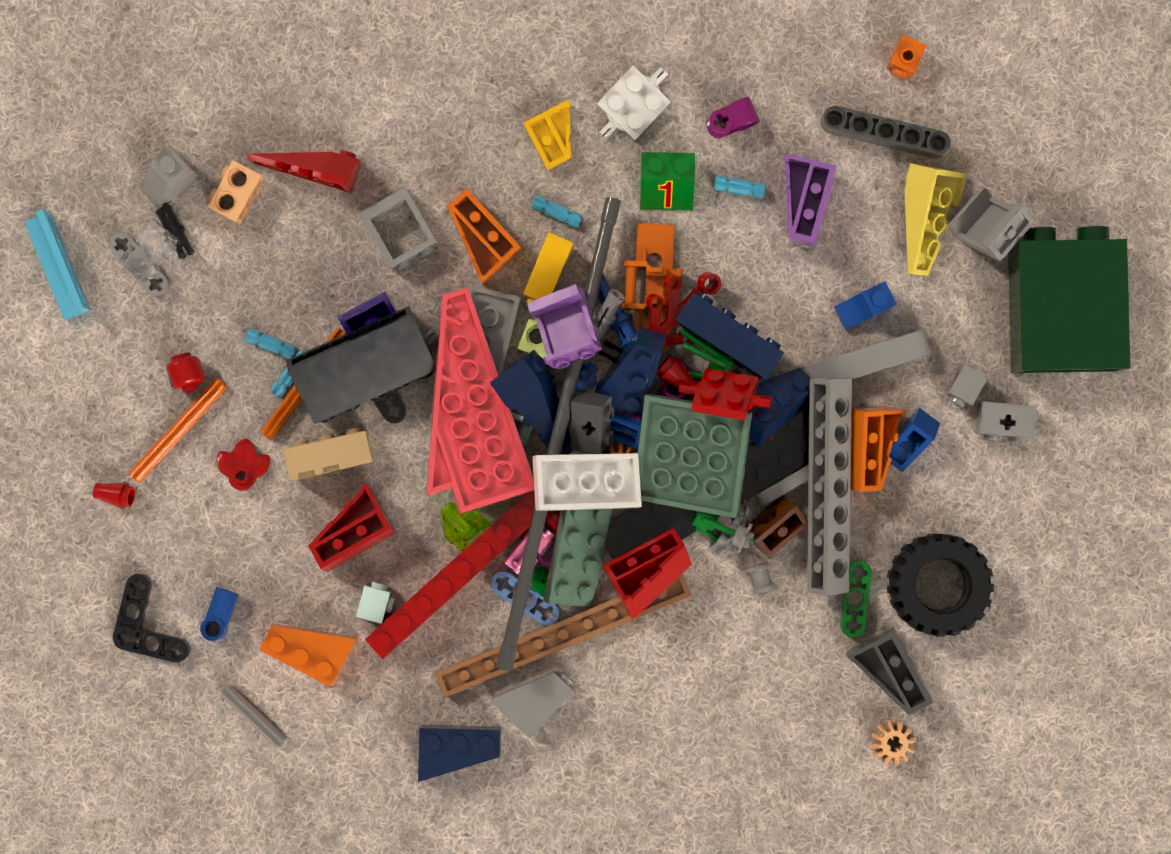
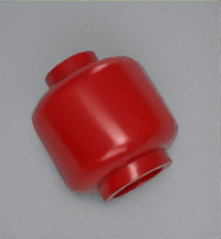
[166,352,205,394]

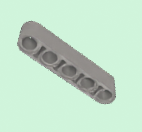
[800,329,932,380]

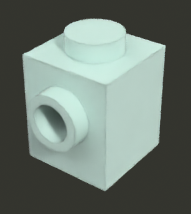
[356,581,395,624]

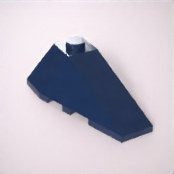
[490,350,573,455]

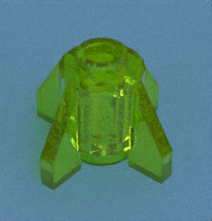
[440,502,490,552]

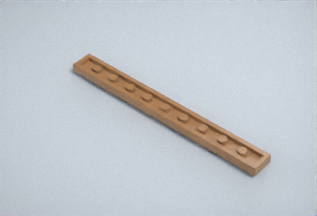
[435,573,692,698]

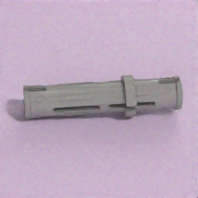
[582,289,625,364]

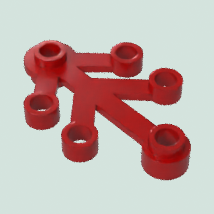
[645,272,721,349]

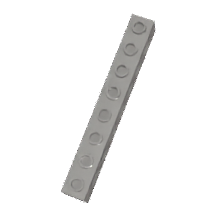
[807,377,852,596]

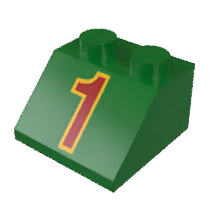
[640,152,695,211]

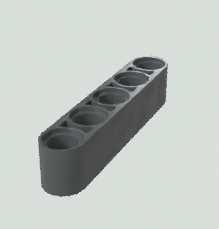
[820,106,951,158]

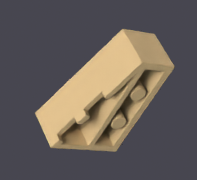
[283,427,375,481]

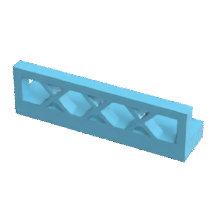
[24,209,91,320]

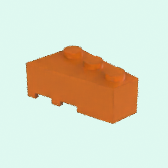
[447,188,522,286]
[850,406,907,492]
[259,624,359,687]

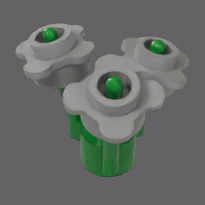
[691,499,754,556]

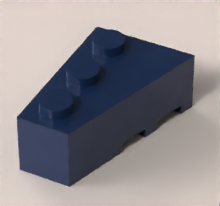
[594,327,666,416]
[749,368,810,447]

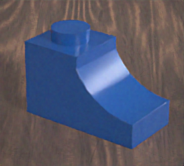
[834,281,897,331]
[889,407,940,472]

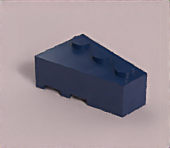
[418,725,502,782]

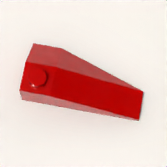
[247,150,361,194]

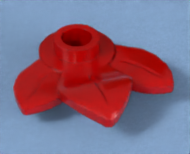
[217,439,270,491]

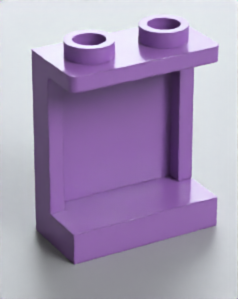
[527,284,602,369]

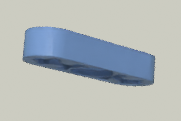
[491,571,559,626]

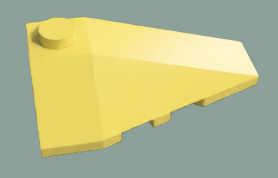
[904,163,967,276]

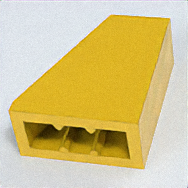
[523,232,574,303]

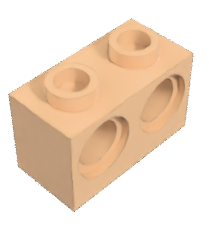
[208,160,265,225]

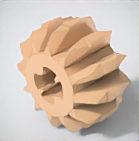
[870,720,916,766]

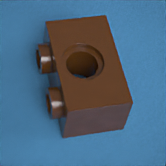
[745,495,808,558]

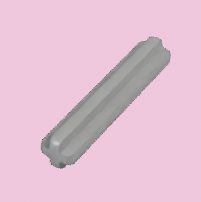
[222,685,287,748]

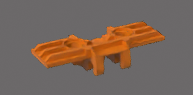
[622,223,683,352]

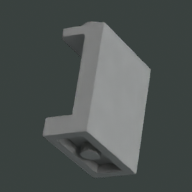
[948,187,1035,262]

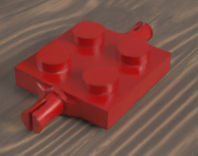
[679,368,772,420]

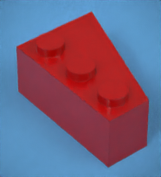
[308,483,397,572]
[603,528,692,620]

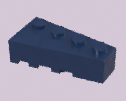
[675,293,784,382]

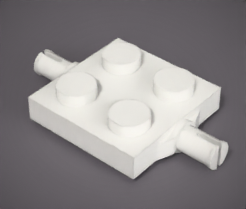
[596,65,671,141]

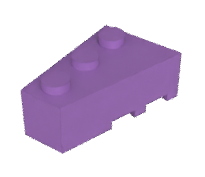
[784,153,837,248]

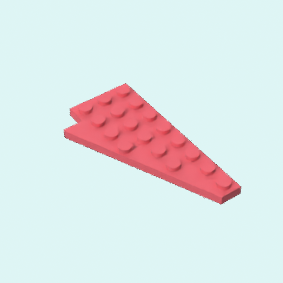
[426,288,534,514]

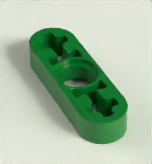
[840,560,872,638]

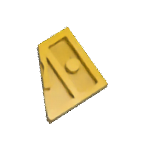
[523,100,571,171]

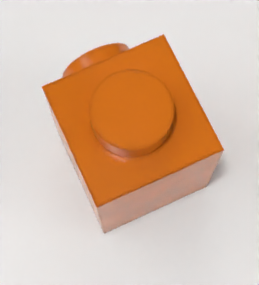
[886,34,927,80]

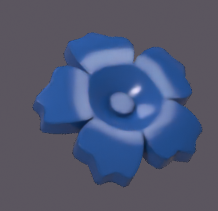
[576,362,598,391]

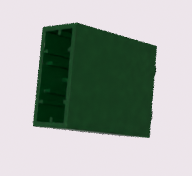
[1008,226,1130,373]

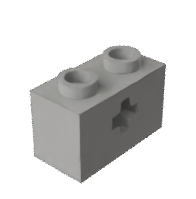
[975,401,1036,443]

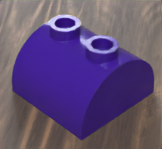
[338,291,397,333]

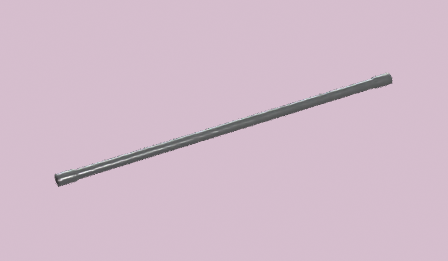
[496,197,621,672]

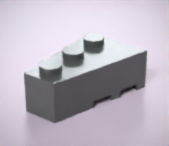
[846,627,933,715]

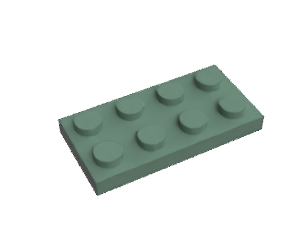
[543,509,612,607]

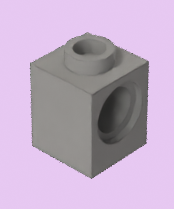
[945,365,988,408]

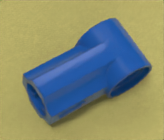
[200,587,239,641]

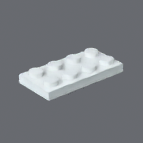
[533,453,642,511]

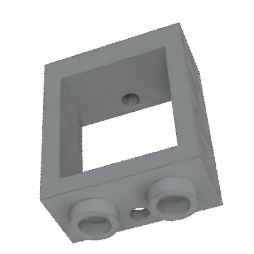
[359,187,439,272]

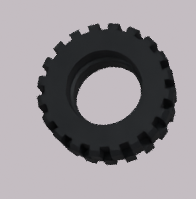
[887,533,994,637]

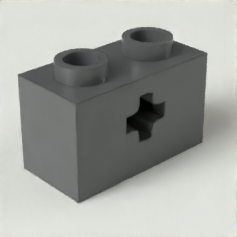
[571,390,614,454]

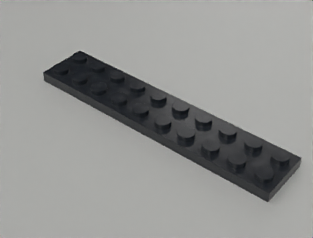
[605,405,809,559]

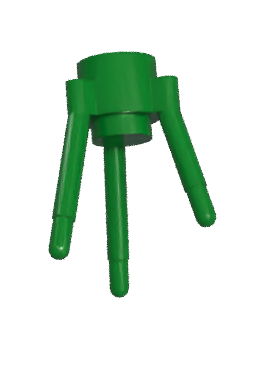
[680,329,733,379]

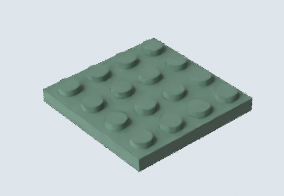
[638,394,752,518]

